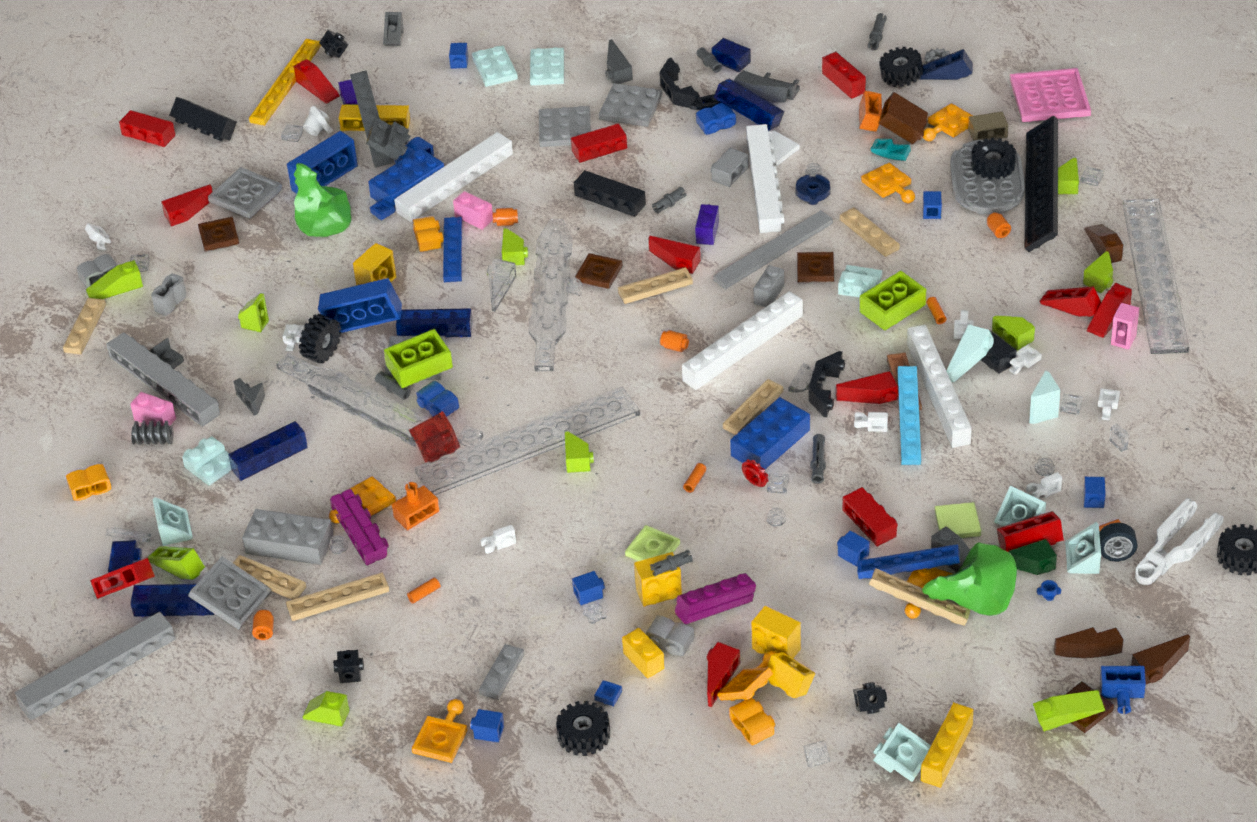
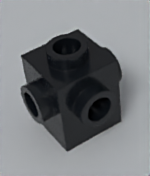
[319,30,349,58]
[333,650,364,683]
[853,682,887,714]

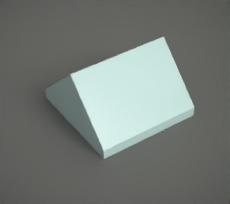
[1029,371,1060,424]
[994,486,1046,527]
[152,497,193,546]
[1065,522,1101,574]

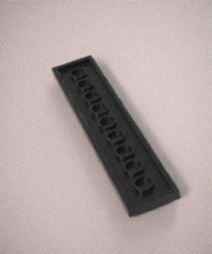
[1024,115,1058,252]

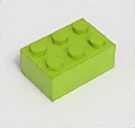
[859,270,926,331]
[383,329,453,388]

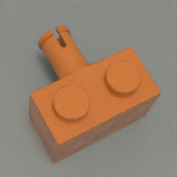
[859,91,882,132]
[392,482,439,531]

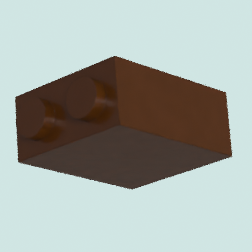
[878,92,928,144]

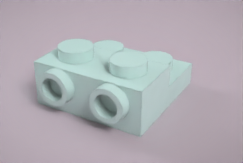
[838,265,883,297]
[182,436,239,486]
[873,723,931,782]

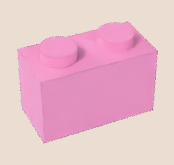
[453,191,493,230]
[1111,303,1139,349]
[130,392,176,426]

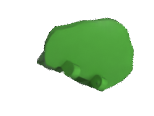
[294,163,351,237]
[922,542,1017,616]

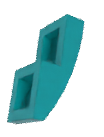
[870,139,911,161]

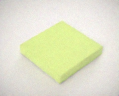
[934,502,981,538]
[625,525,680,561]

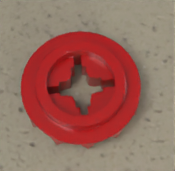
[742,459,769,487]

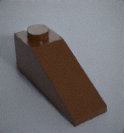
[1084,224,1124,263]
[1131,634,1190,684]

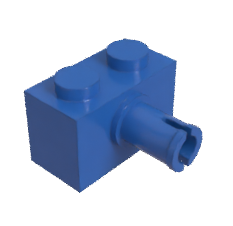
[1100,666,1146,714]

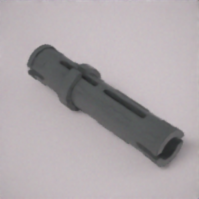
[868,13,887,50]
[810,434,826,484]

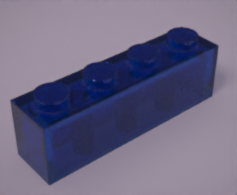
[714,78,785,131]
[396,308,473,337]
[228,421,308,481]
[130,584,214,617]

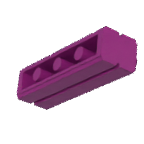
[330,489,389,566]
[675,573,756,624]

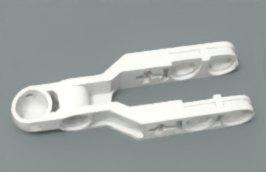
[1135,498,1224,585]

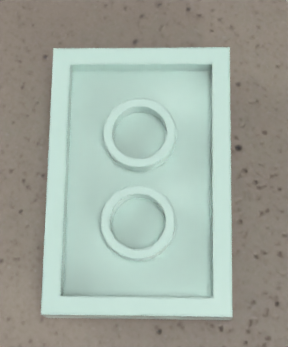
[472,45,518,87]
[530,47,564,85]

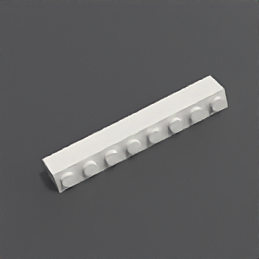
[746,124,784,233]
[394,132,513,222]
[682,291,803,390]
[907,325,971,448]

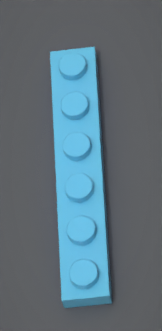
[897,366,921,465]

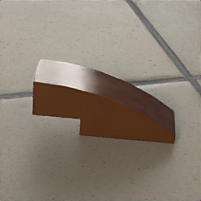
[1054,627,1124,658]

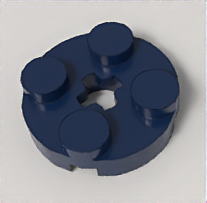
[795,174,831,205]

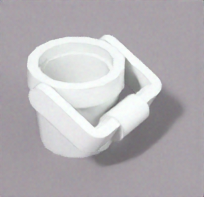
[303,106,334,136]

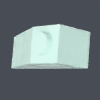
[946,324,994,383]

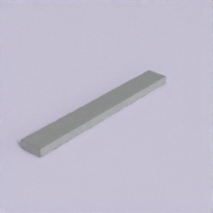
[713,210,833,290]

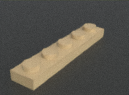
[869,568,971,626]
[286,572,390,621]

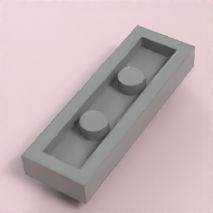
[479,644,524,700]

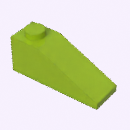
[86,260,143,299]
[147,546,205,580]
[1033,690,1105,732]

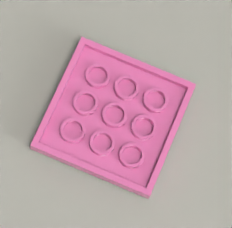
[1010,68,1091,122]

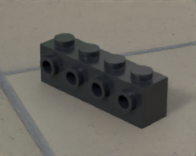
[169,97,237,141]
[574,170,646,217]

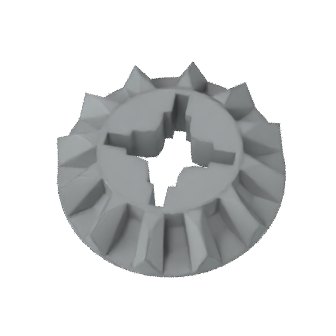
[925,48,950,63]

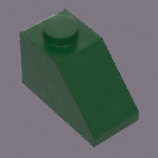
[1009,539,1057,575]

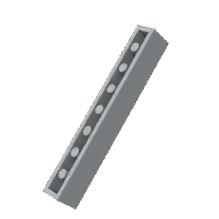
[106,332,220,427]
[15,612,175,720]

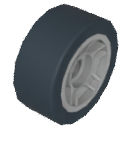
[1099,522,1138,562]

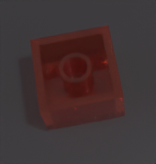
[409,411,460,465]

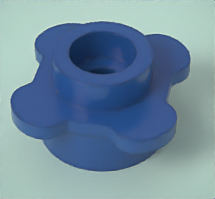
[1036,580,1061,601]

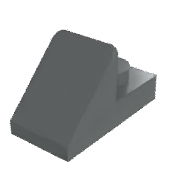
[383,12,404,46]
[149,338,184,369]
[233,378,265,416]

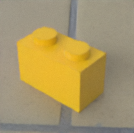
[622,628,664,679]
[767,652,816,698]

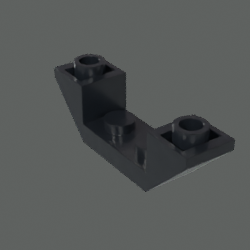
[659,58,700,108]
[808,351,845,417]

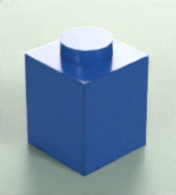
[449,43,469,68]
[923,191,942,219]
[1083,476,1106,508]
[837,531,870,567]
[572,571,605,606]
[470,709,504,743]

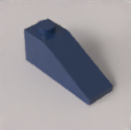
[919,49,973,80]

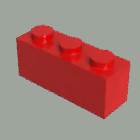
[822,51,866,99]
[119,110,176,147]
[571,123,627,163]
[842,487,898,547]
[997,511,1064,552]

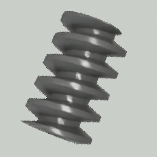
[131,420,174,445]

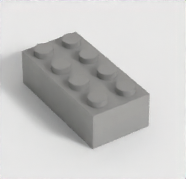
[242,509,333,565]

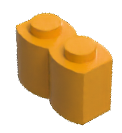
[412,216,444,252]
[66,464,111,501]
[729,698,775,746]

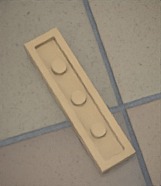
[840,207,900,257]
[618,268,693,304]
[63,298,106,355]
[723,379,783,435]
[233,555,307,600]

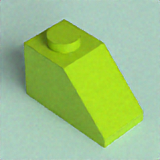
[1058,158,1079,194]
[502,228,528,266]
[1083,251,1113,293]
[238,293,269,332]
[992,315,1035,350]
[565,431,594,473]
[302,691,350,727]

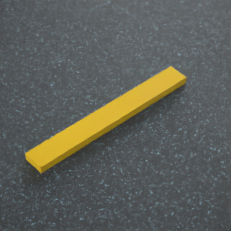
[249,39,321,126]

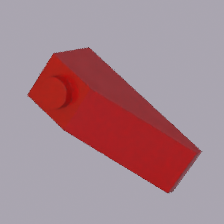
[293,59,340,104]
[161,184,213,227]
[648,235,701,274]
[1087,283,1132,338]
[1040,286,1101,317]
[836,371,898,404]
[90,558,155,599]
[707,642,741,707]

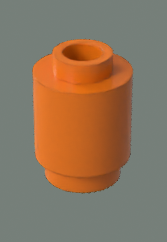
[492,207,518,226]
[987,212,1011,238]
[660,330,689,352]
[252,610,274,640]

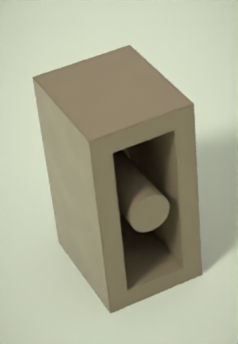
[968,111,1008,141]

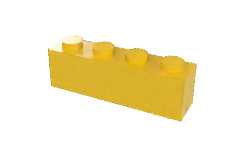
[339,105,411,131]
[921,702,974,788]

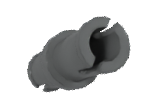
[696,47,722,73]
[652,187,687,214]
[375,371,411,400]
[650,550,693,577]

